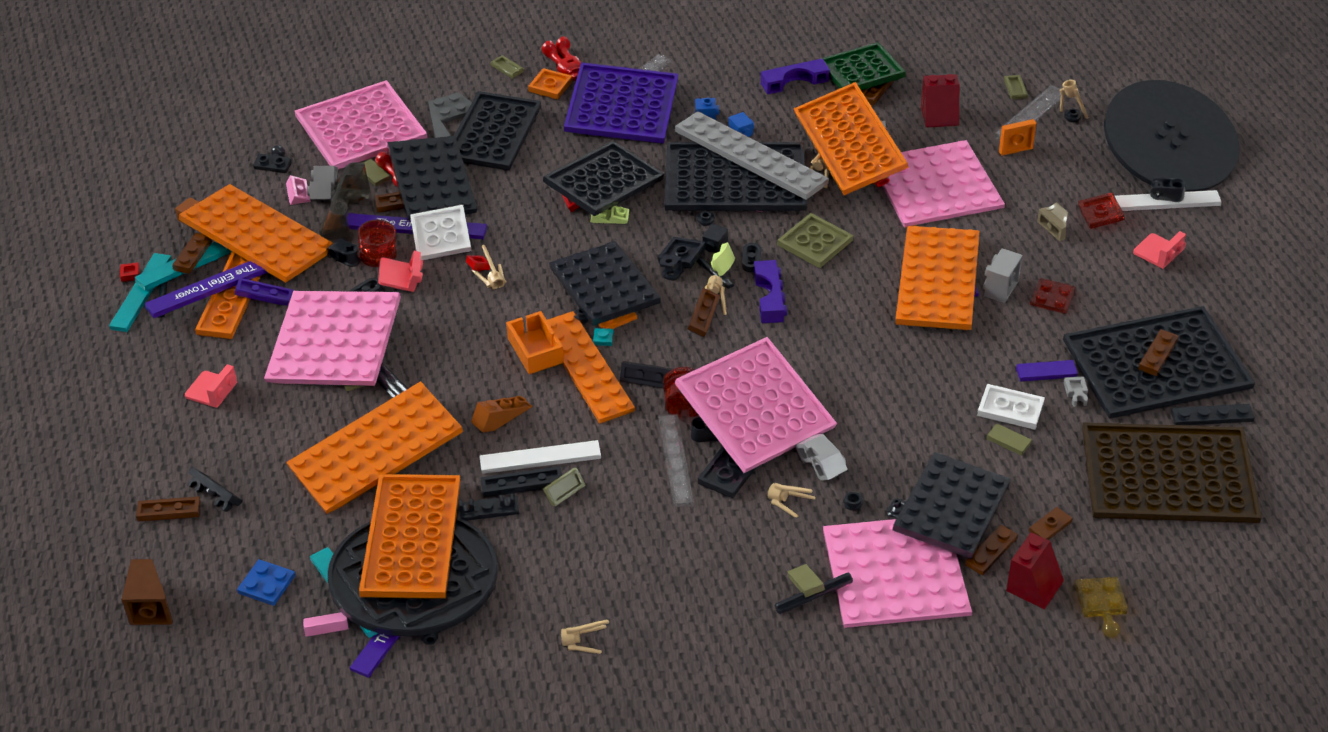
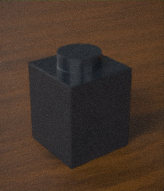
[702,224,728,253]

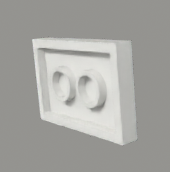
[977,384,1045,430]

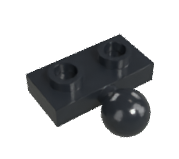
[253,145,292,173]

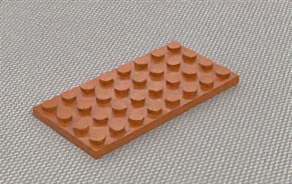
[794,82,909,195]
[179,184,333,283]
[895,226,980,330]
[286,381,463,514]
[359,474,461,598]

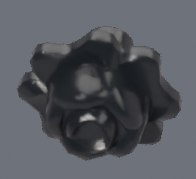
[886,498,906,519]

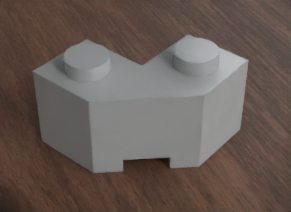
[307,166,338,200]
[795,434,848,480]

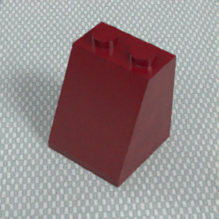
[921,74,960,127]
[1006,532,1064,609]

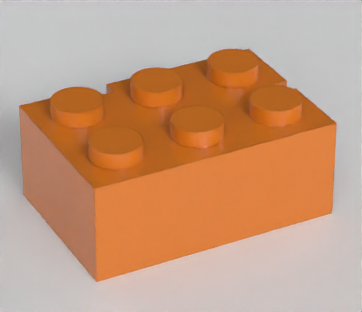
[506,311,564,374]

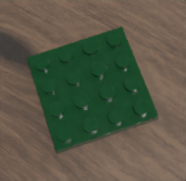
[821,42,906,90]

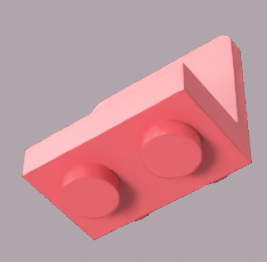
[1133,231,1186,269]
[378,251,423,292]
[185,364,237,408]

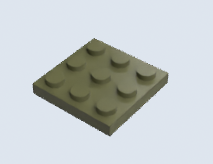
[777,213,853,268]

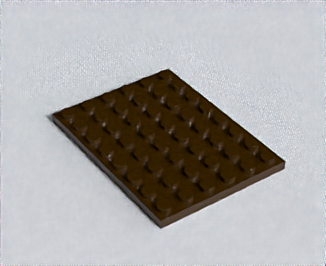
[1082,422,1262,523]

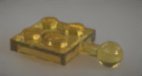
[1075,577,1128,638]

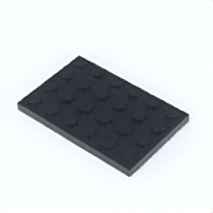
[454,91,541,171]
[387,136,477,221]
[543,141,664,216]
[549,241,661,326]
[892,452,1011,559]

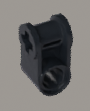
[1150,177,1186,202]
[326,238,361,267]
[690,417,719,442]

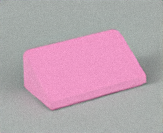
[286,175,310,205]
[304,612,349,637]

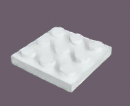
[410,205,472,260]

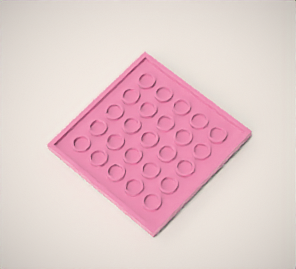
[295,80,427,169]
[882,140,1005,227]
[264,291,401,386]
[675,337,837,473]
[823,519,972,628]

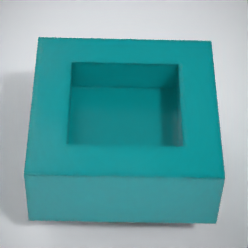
[593,328,614,346]

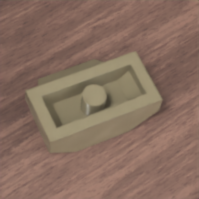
[1037,202,1068,241]

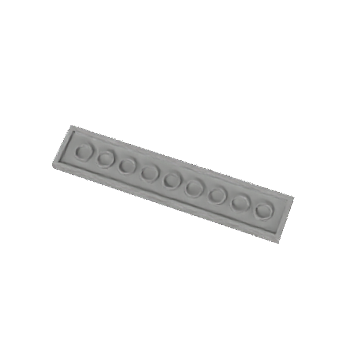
[675,111,829,200]

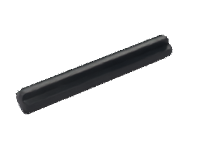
[775,572,853,614]

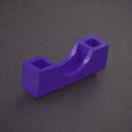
[761,59,830,95]
[754,260,787,323]

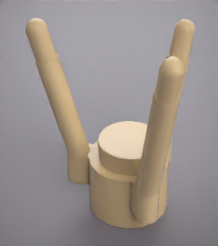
[1060,80,1089,119]
[810,153,829,188]
[472,245,506,289]
[705,275,727,315]
[768,483,815,518]
[561,620,609,654]

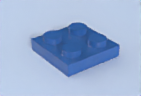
[237,559,296,606]

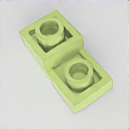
[590,206,629,224]
[711,242,735,277]

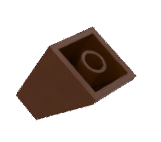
[121,559,173,625]

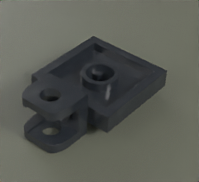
[658,237,707,281]

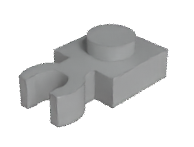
[1064,377,1088,407]

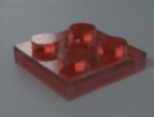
[1078,192,1125,229]
[1030,278,1076,314]

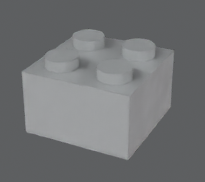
[983,248,1023,303]

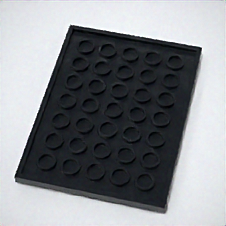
[665,142,807,211]
[1063,306,1255,419]

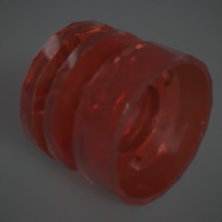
[358,219,397,267]
[663,367,699,418]

